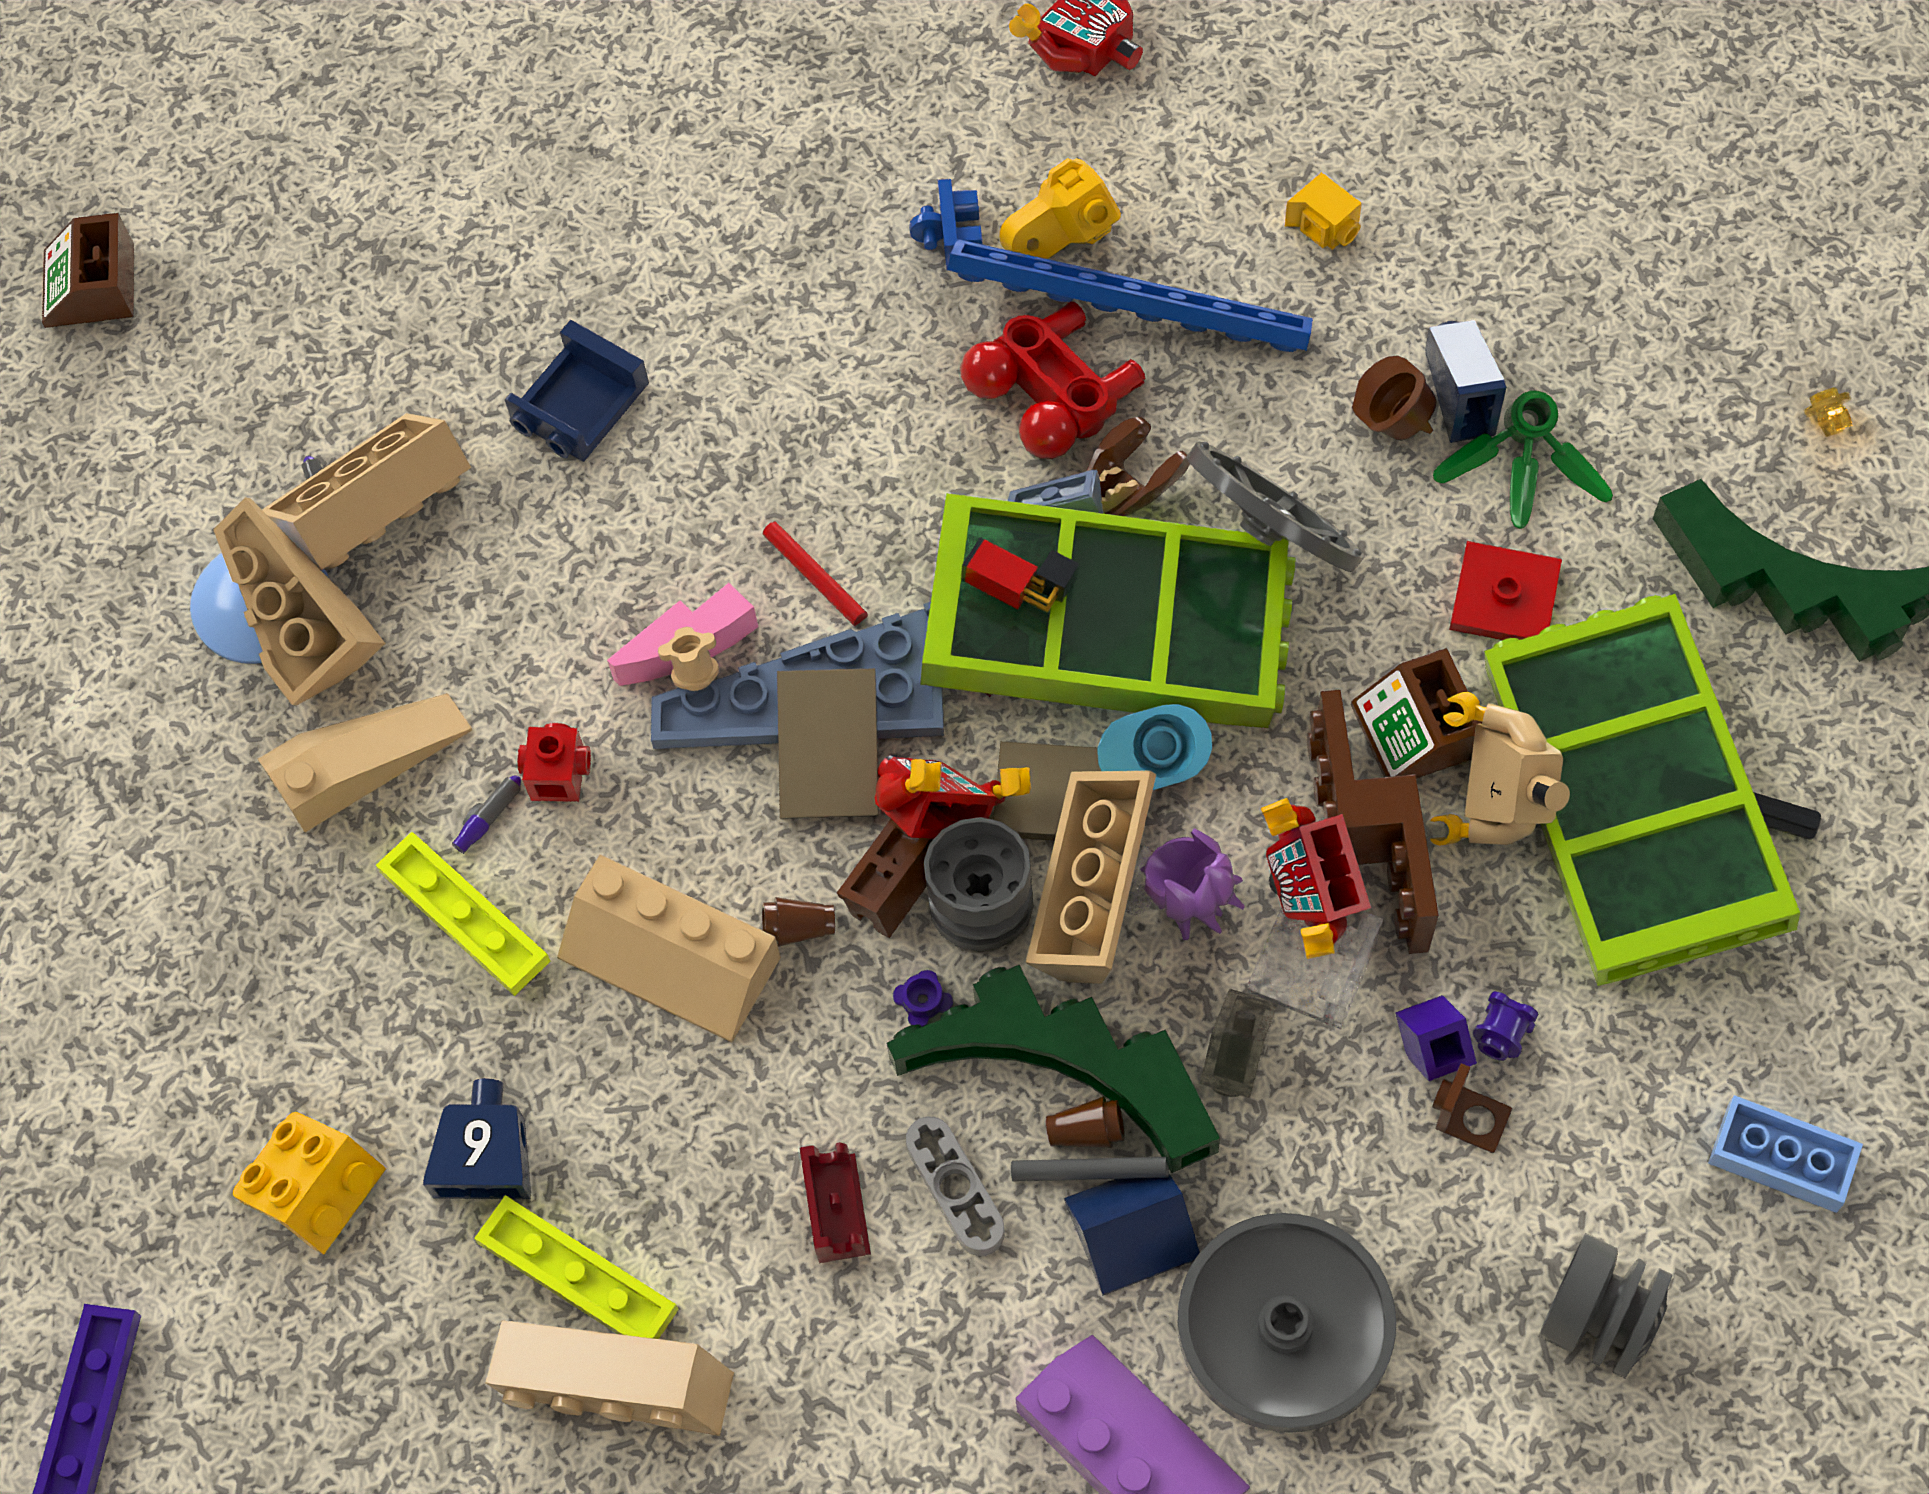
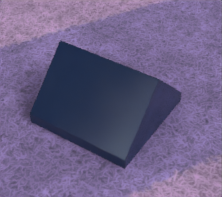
[1064,1174,1200,1296]

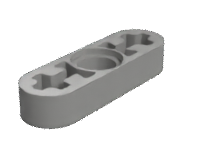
[906,1116,1005,1256]

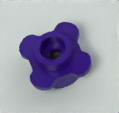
[893,970,953,1027]

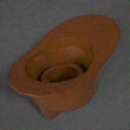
[1352,355,1437,441]

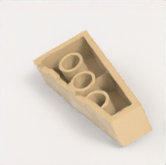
[485,1320,734,1436]

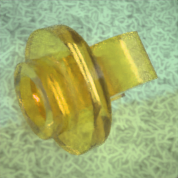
[1803,387,1852,437]

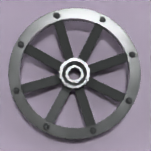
[1187,441,1365,572]

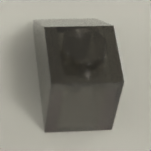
[1200,989,1279,1098]

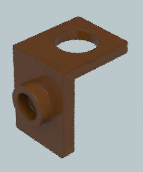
[1432,1063,1512,1153]

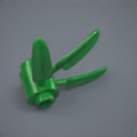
[1433,390,1613,529]

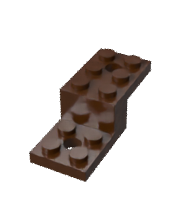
[1307,689,1439,954]

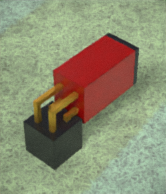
[961,537,1080,613]

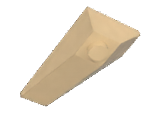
[258,693,472,832]

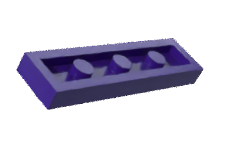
[33,1304,141,1494]

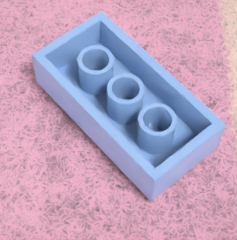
[1708,1095,1863,1213]

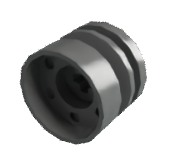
[924,817,1034,951]
[1538,1233,1672,1379]

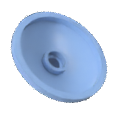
[190,553,329,664]

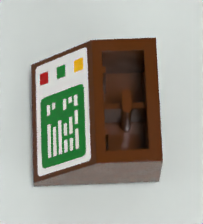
[42,213,134,328]
[1351,648,1482,779]

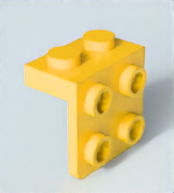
[233,1112,387,1255]

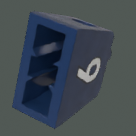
[423,1078,531,1199]

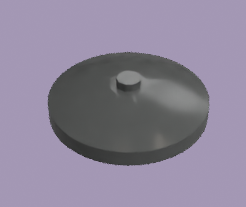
[1177,1213,1396,1433]

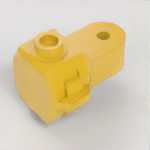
[999,158,1121,259]

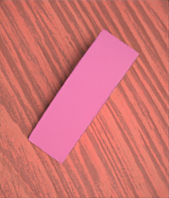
[607,583,758,686]

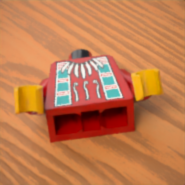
[1009,0,1143,76]
[875,755,1031,839]
[1261,798,1371,959]

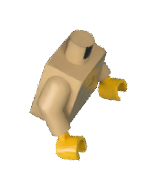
[1430,692,1570,846]

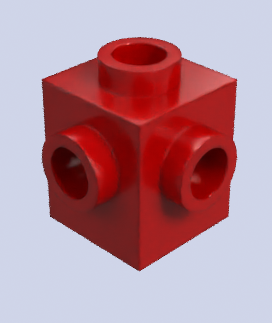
[517,723,591,802]

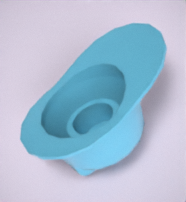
[1097,704,1212,790]

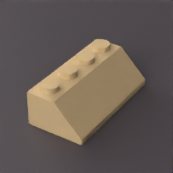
[262,413,471,570]
[1026,771,1156,984]
[557,855,781,1042]

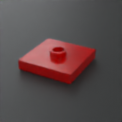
[1449,541,1562,640]

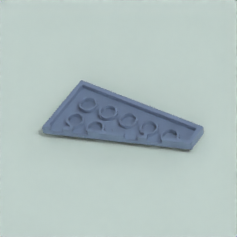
[651,602,944,749]

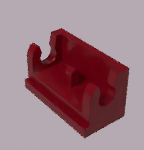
[799,1142,871,1264]

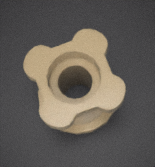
[658,627,719,691]

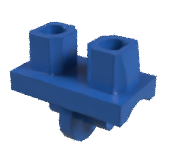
[909,179,983,270]

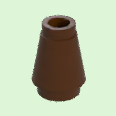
[762,897,835,947]
[1046,1096,1125,1148]

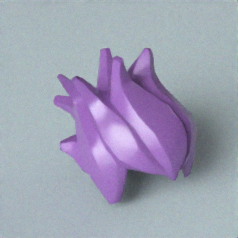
[1140,828,1245,940]

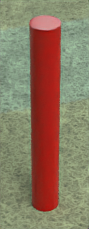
[762,521,868,626]

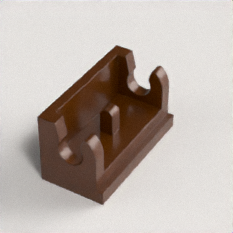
[837,819,934,939]

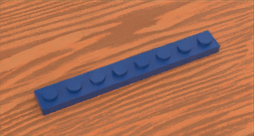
[947,239,1313,352]

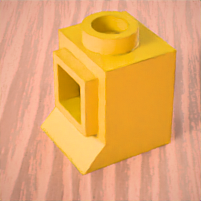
[1285,172,1362,250]

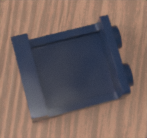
[505,319,649,462]

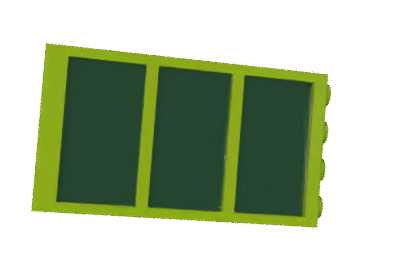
[920,493,1296,728]
[1484,594,1800,986]

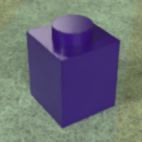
[1395,995,1477,1081]

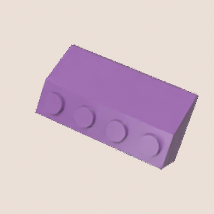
[1015,1335,1250,1494]

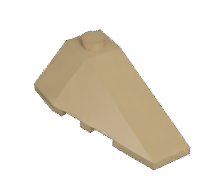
[213,497,386,705]

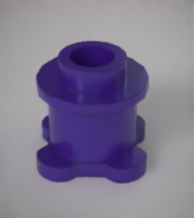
[1472,991,1539,1061]

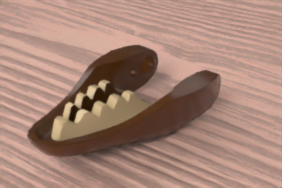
[1086,417,1190,516]

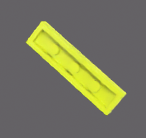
[376,832,551,996]
[474,1195,679,1339]

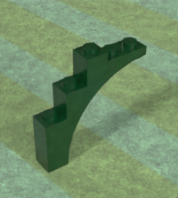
[1653,478,1929,662]
[886,964,1220,1174]

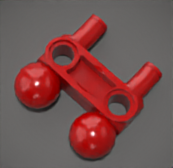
[960,301,1145,459]

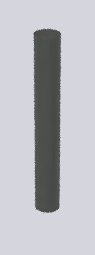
[1011,1156,1169,1182]

